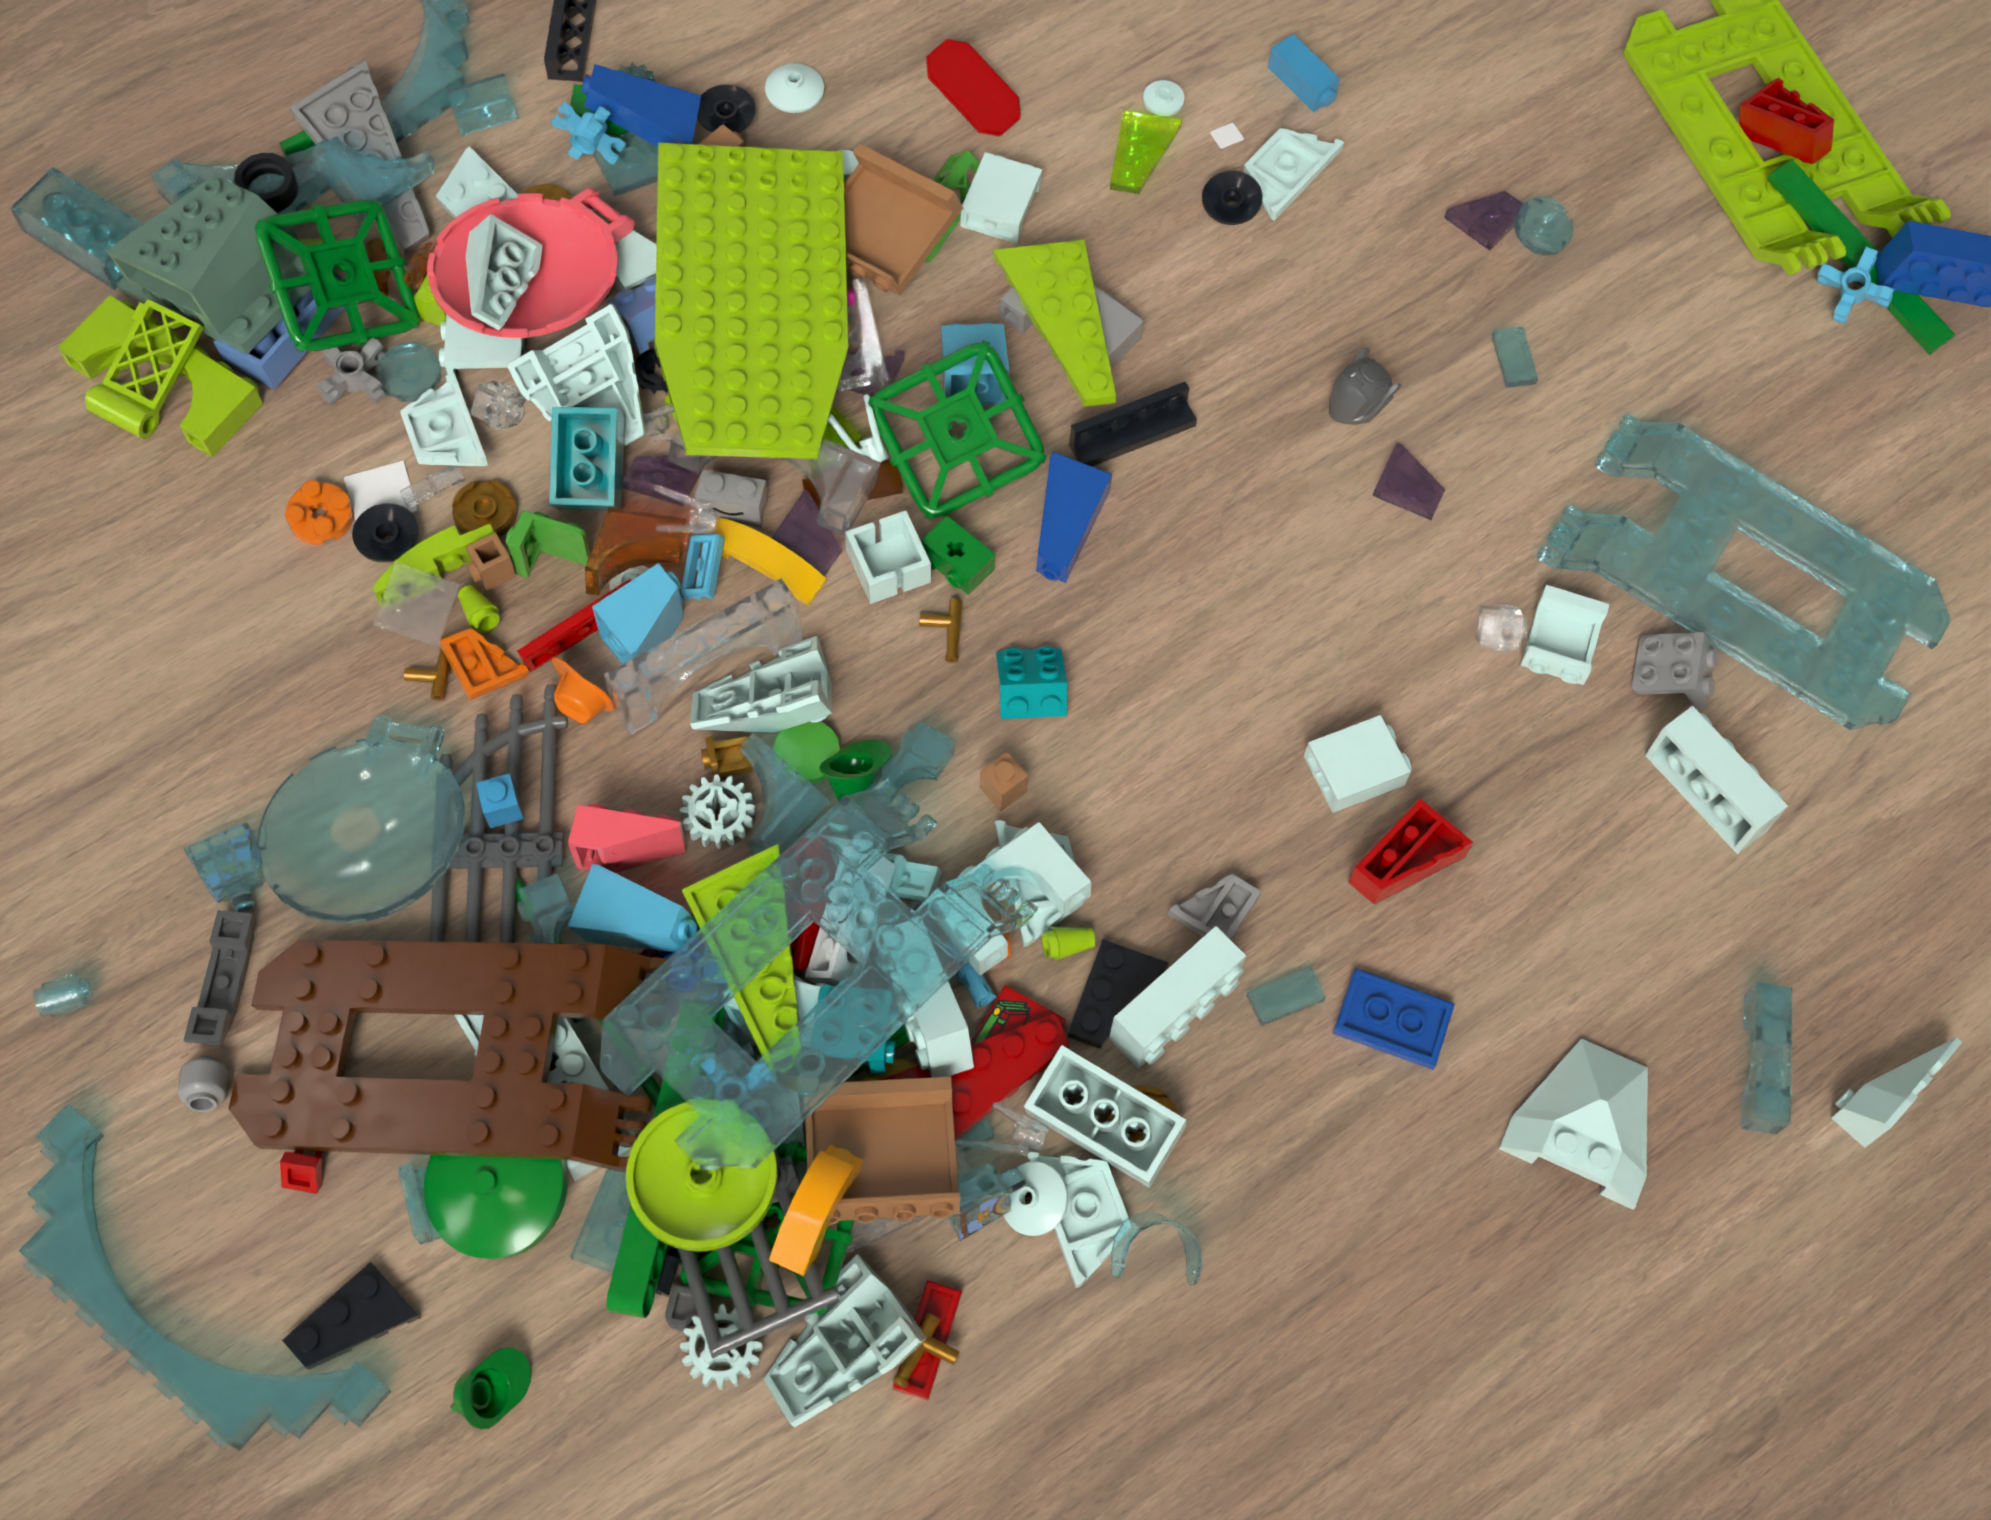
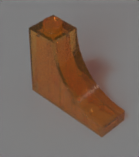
[585,507,691,596]

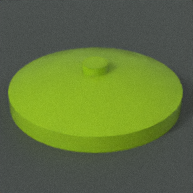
[626,1100,778,1251]

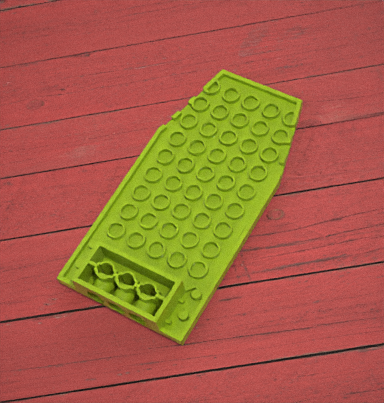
[655,143,848,459]

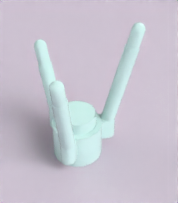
[828,394,889,467]

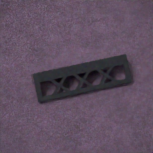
[544,0,596,82]
[1069,382,1197,467]

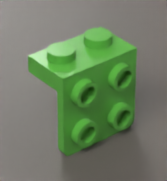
[506,510,591,578]

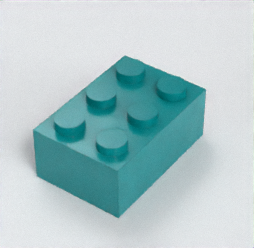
[549,407,625,511]

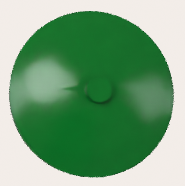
[424,1155,568,1260]

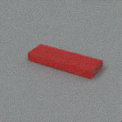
[893,1280,962,1401]

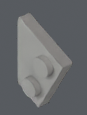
[1168,874,1262,940]

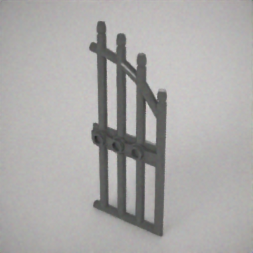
[430,684,568,944]
[678,1019,841,1358]

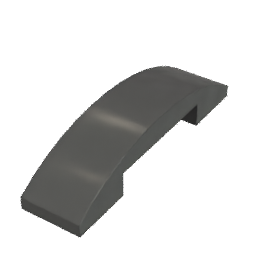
[183,910,254,1046]

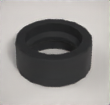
[234,153,299,213]

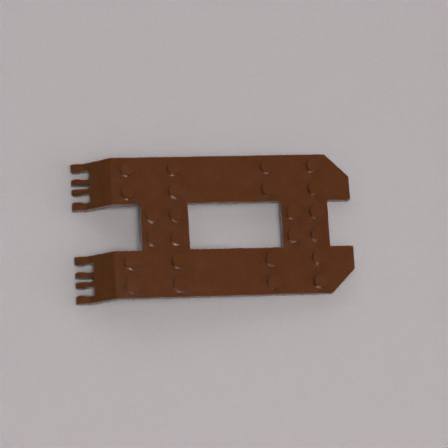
[228,939,673,1173]

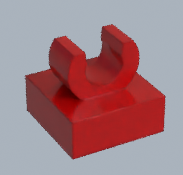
[280,1150,322,1194]

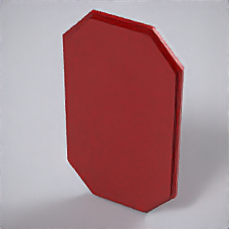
[926,39,1021,137]

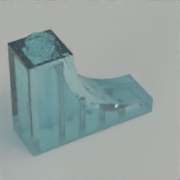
[311,136,434,222]
[740,733,830,857]

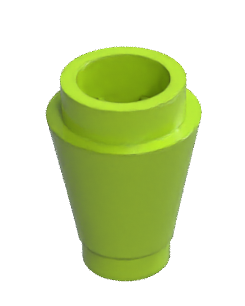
[458,585,500,633]
[1041,926,1095,961]

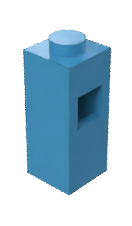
[1268,34,1340,112]

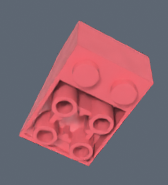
[568,803,687,873]

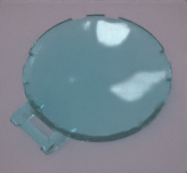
[257,715,466,924]

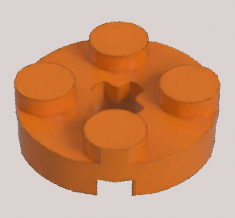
[285,480,354,545]

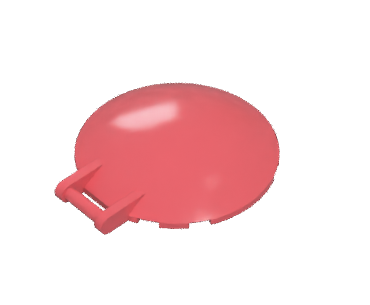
[427,188,635,338]

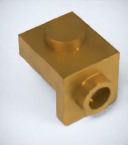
[700,735,754,779]

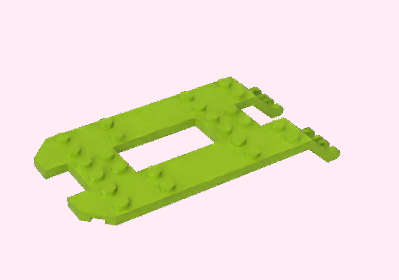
[1623,0,1951,276]

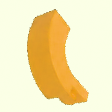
[769,1145,864,1276]

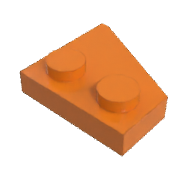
[440,628,529,701]

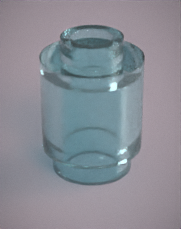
[33,973,93,1017]

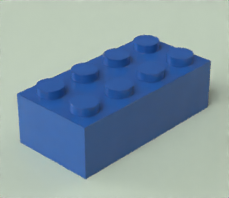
[1875,221,1991,308]

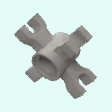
[317,338,387,406]

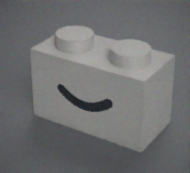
[695,469,768,527]

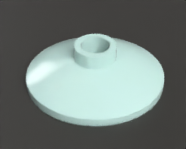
[765,64,824,113]
[1000,1162,1068,1236]

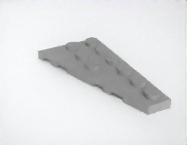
[290,60,430,254]

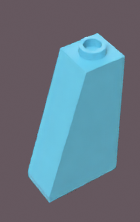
[568,864,698,954]

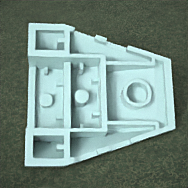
[507,304,646,447]
[690,636,832,733]
[1499,1039,1648,1210]
[763,1254,927,1428]

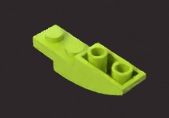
[372,524,494,608]

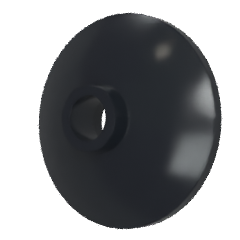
[697,85,756,133]
[1202,171,1263,225]
[352,503,419,562]

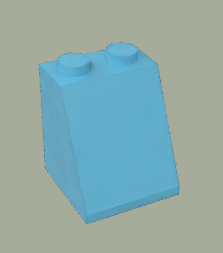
[941,322,1009,405]
[592,563,684,684]

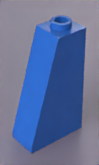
[581,64,701,147]
[1036,452,1112,583]

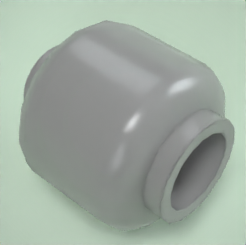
[178,1056,228,1112]

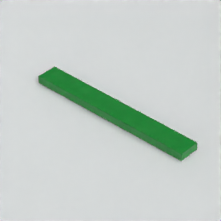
[1767,159,1956,355]

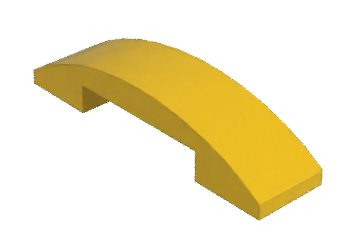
[701,517,827,606]

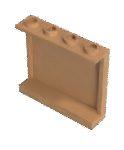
[844,144,963,296]
[804,1076,961,1225]

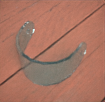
[1111,1211,1202,1285]

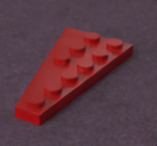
[880,1013,1070,1141]

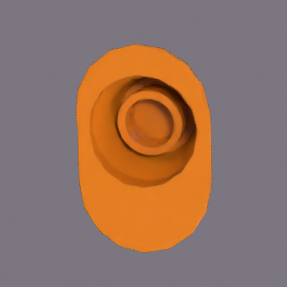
[552,657,615,724]

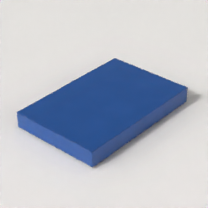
[1333,968,1455,1070]

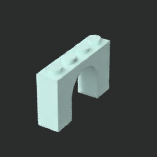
[928,822,1091,976]

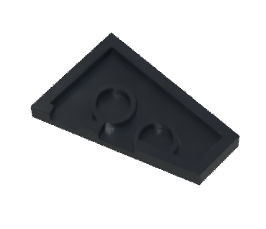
[1067,939,1168,1049]
[282,1262,420,1370]

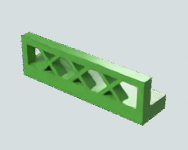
[925,149,980,263]

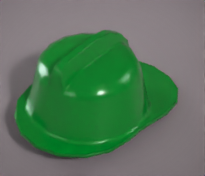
[819,740,892,801]
[450,1347,531,1430]

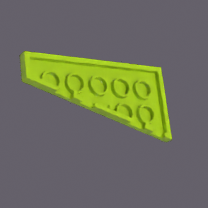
[992,240,1116,407]
[682,844,803,1071]

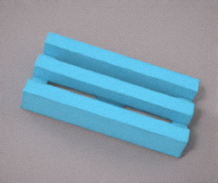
[680,534,725,600]

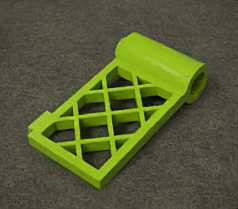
[85,299,204,439]

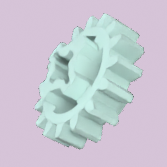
[680,774,755,849]
[680,1304,763,1390]

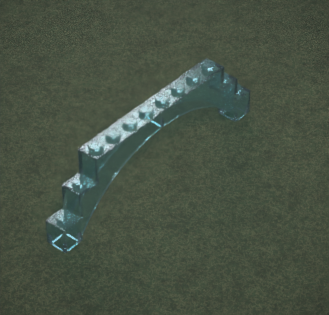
[151,0,470,214]
[18,1104,391,1451]

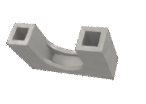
[999,285,1144,369]

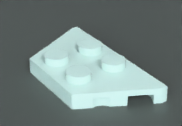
[1243,128,1344,221]
[436,147,518,219]
[400,372,488,466]
[994,820,1084,947]
[1027,1152,1133,1288]

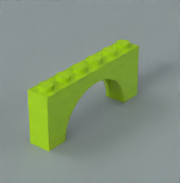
[58,295,263,458]

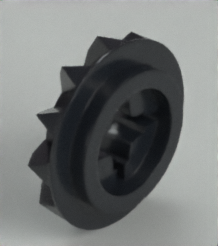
[634,348,668,394]

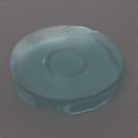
[1514,197,1573,256]
[377,343,442,402]

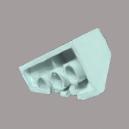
[465,214,543,330]
[1831,1037,1962,1148]

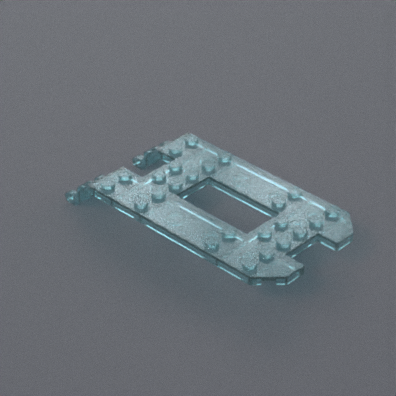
[1536,415,1951,730]
[600,779,1038,1170]

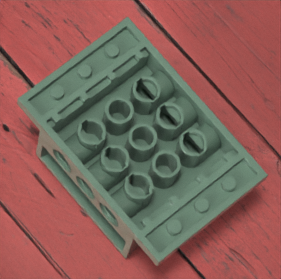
[106,175,311,354]

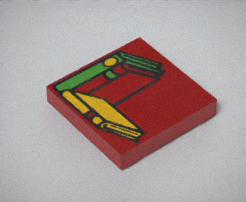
[970,985,1066,1081]

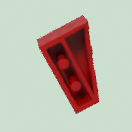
[1739,78,1834,165]
[1348,799,1474,905]

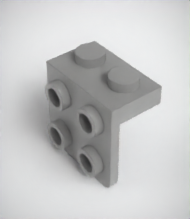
[1632,632,1719,709]

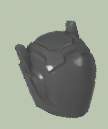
[1329,348,1401,425]

